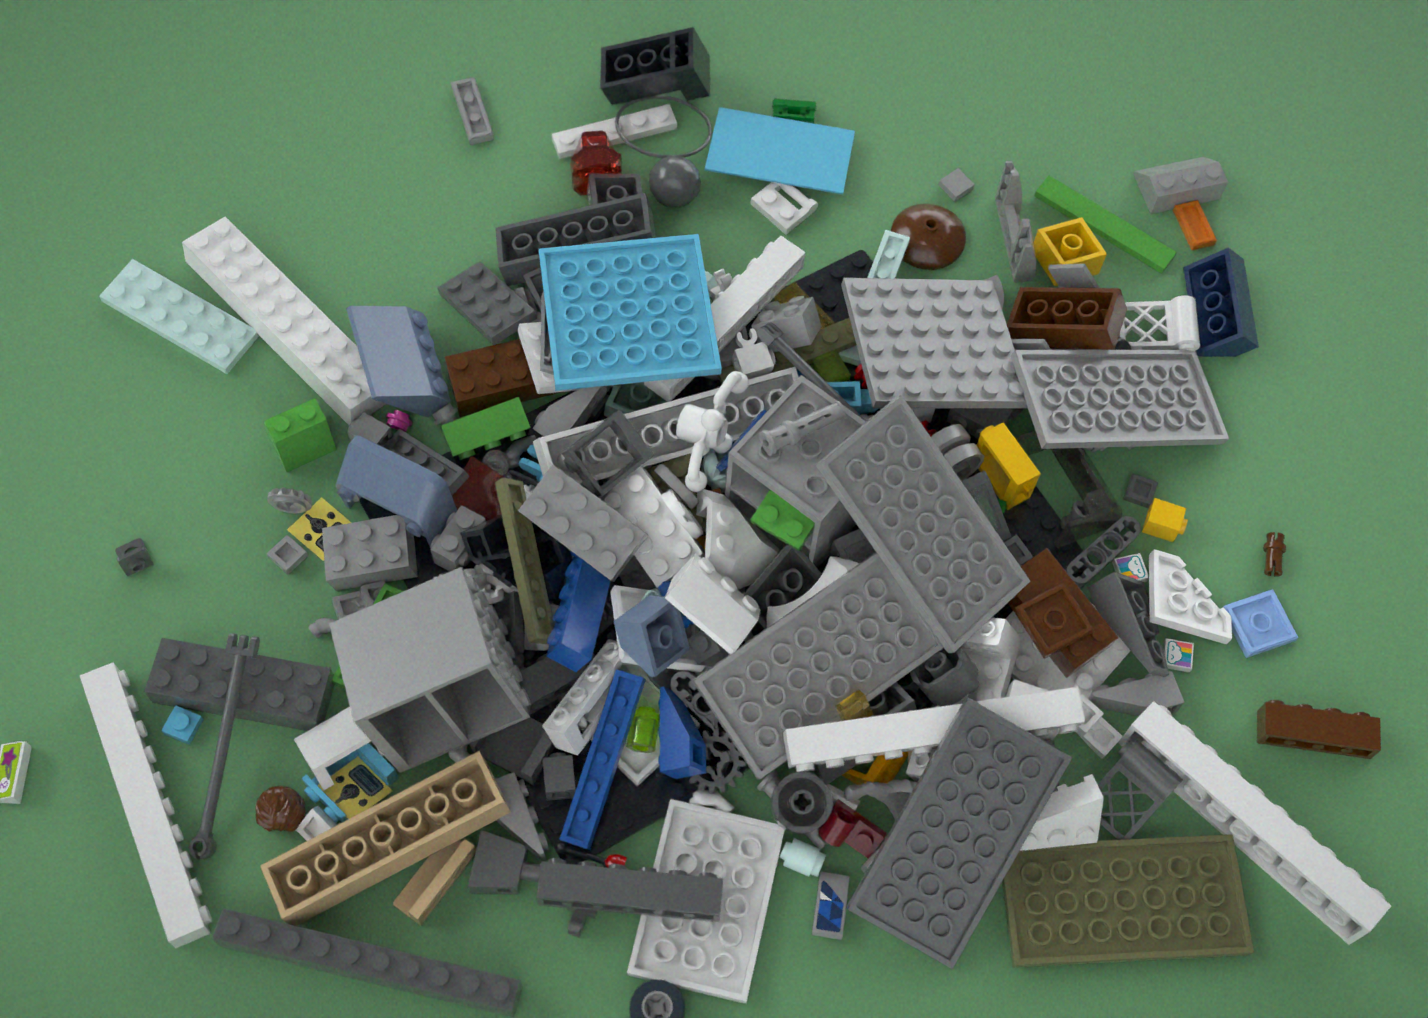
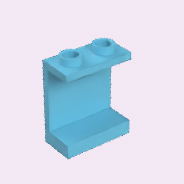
[302,743,398,823]

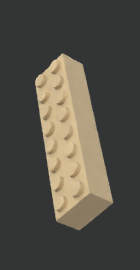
[260,751,511,926]

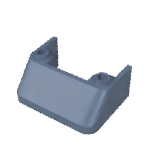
[335,435,457,546]

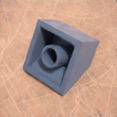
[614,595,690,677]

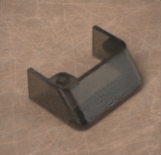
[1015,431,1122,548]

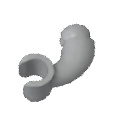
[308,618,335,638]

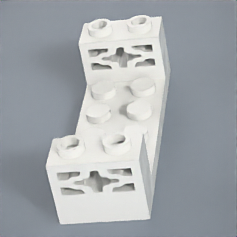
[906,618,1022,782]

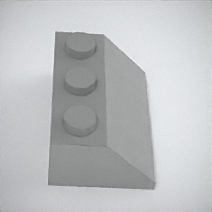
[1133,157,1228,214]

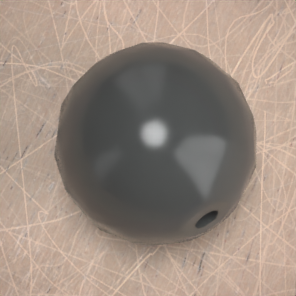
[649,155,701,208]

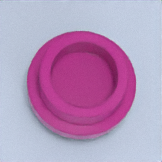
[386,410,413,432]

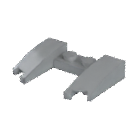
[995,161,1036,283]

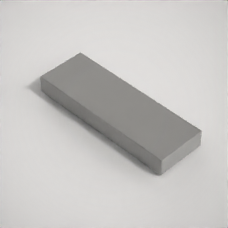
[451,77,494,145]

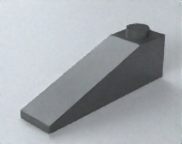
[1088,571,1169,677]

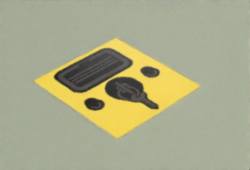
[287,497,352,561]
[318,757,392,819]

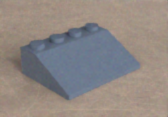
[346,306,451,418]

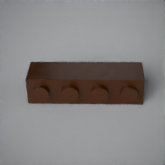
[1257,700,1381,759]

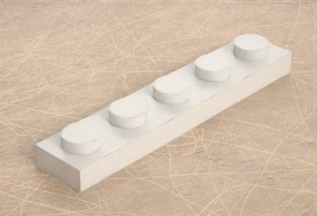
[552,104,677,159]

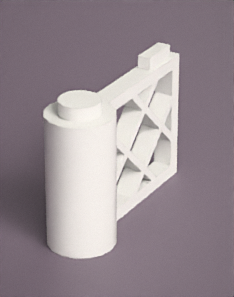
[1119,295,1200,351]

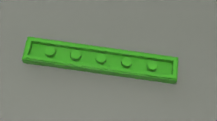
[1034,175,1177,274]

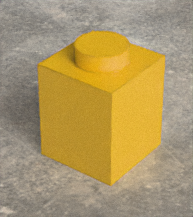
[1142,498,1188,543]

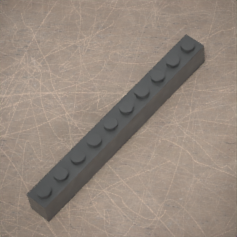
[212,908,522,1018]

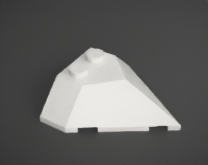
[696,489,781,590]

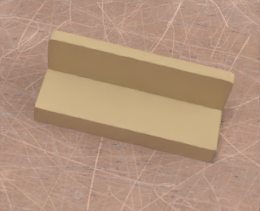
[393,839,476,926]

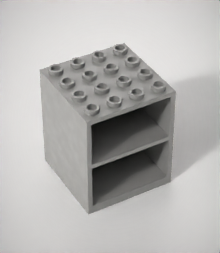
[725,375,866,568]
[329,567,531,773]

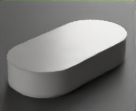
[654,464,699,510]

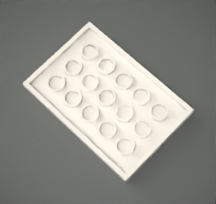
[627,799,785,1004]

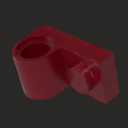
[818,799,887,858]

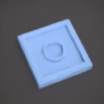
[1222,589,1298,658]

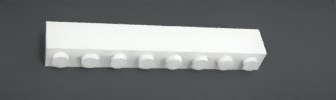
[644,236,806,402]

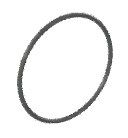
[615,95,712,158]

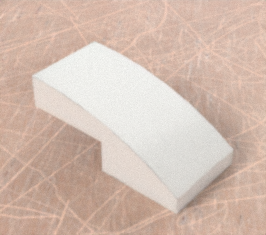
[1075,694,1123,759]

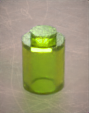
[626,706,660,753]

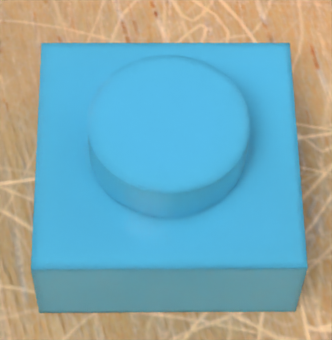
[161,705,204,745]

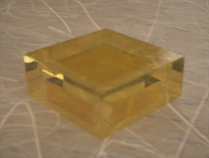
[835,689,873,721]

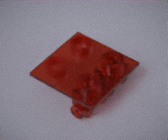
[452,456,505,521]

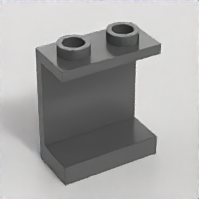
[470,717,556,785]

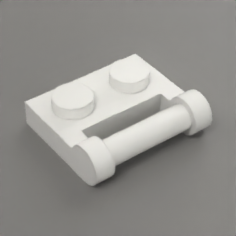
[751,182,818,235]

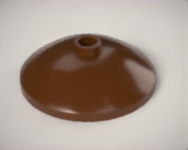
[891,204,966,270]

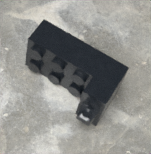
[600,27,710,105]

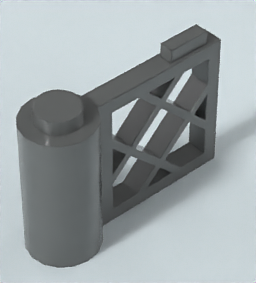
[1098,740,1183,840]

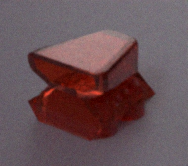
[570,131,622,196]

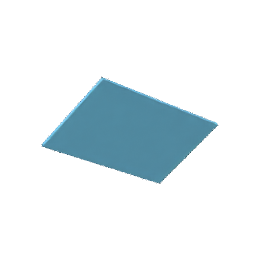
[705,107,855,194]

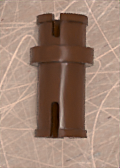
[1263,532,1286,577]

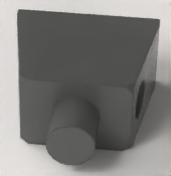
[468,830,541,895]

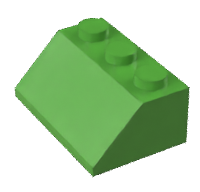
[441,397,530,460]

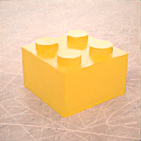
[1033,217,1107,287]

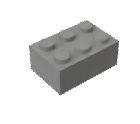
[322,515,418,591]

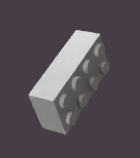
[518,464,648,581]

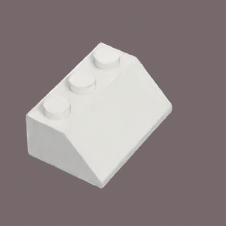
[665,553,760,655]

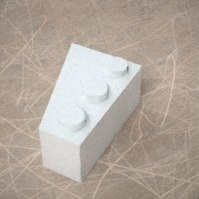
[1020,774,1104,851]

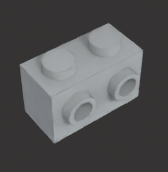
[430,505,486,571]

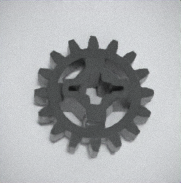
[689,729,747,794]

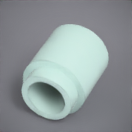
[780,838,826,877]

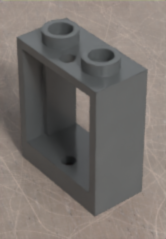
[561,410,654,497]

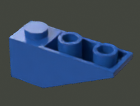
[658,686,706,779]

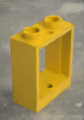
[976,422,1041,510]

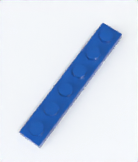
[559,669,646,850]

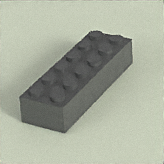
[495,193,656,286]
[144,638,334,731]

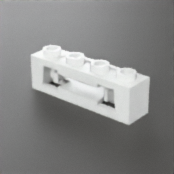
[542,639,642,755]

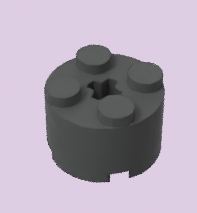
[910,647,979,707]
[770,772,833,834]

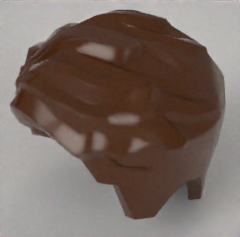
[255,786,306,832]

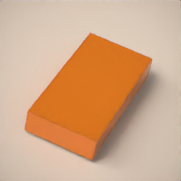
[1173,200,1217,251]

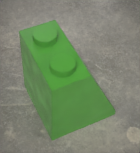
[264,398,337,472]

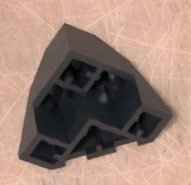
[460,514,572,602]

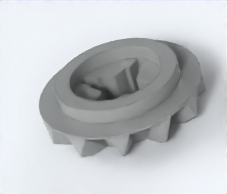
[267,487,313,514]

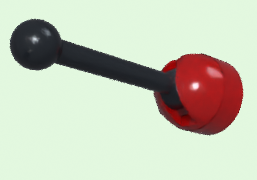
[555,841,627,868]

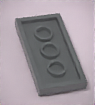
[438,262,537,345]

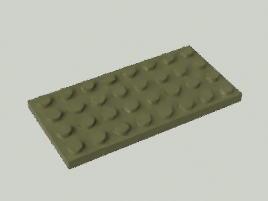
[1002,834,1254,967]

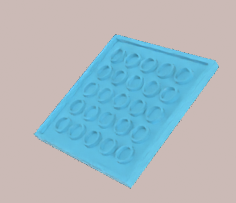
[539,234,722,391]

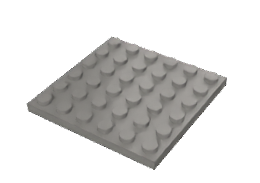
[841,278,1028,408]

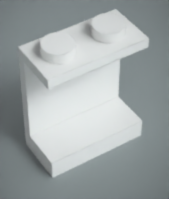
[294,707,383,790]

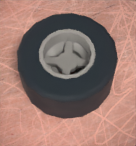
[630,979,685,1018]

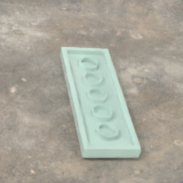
[99,259,259,374]

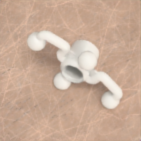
[676,371,749,492]

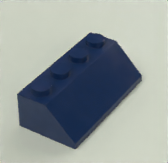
[1183,247,1259,357]

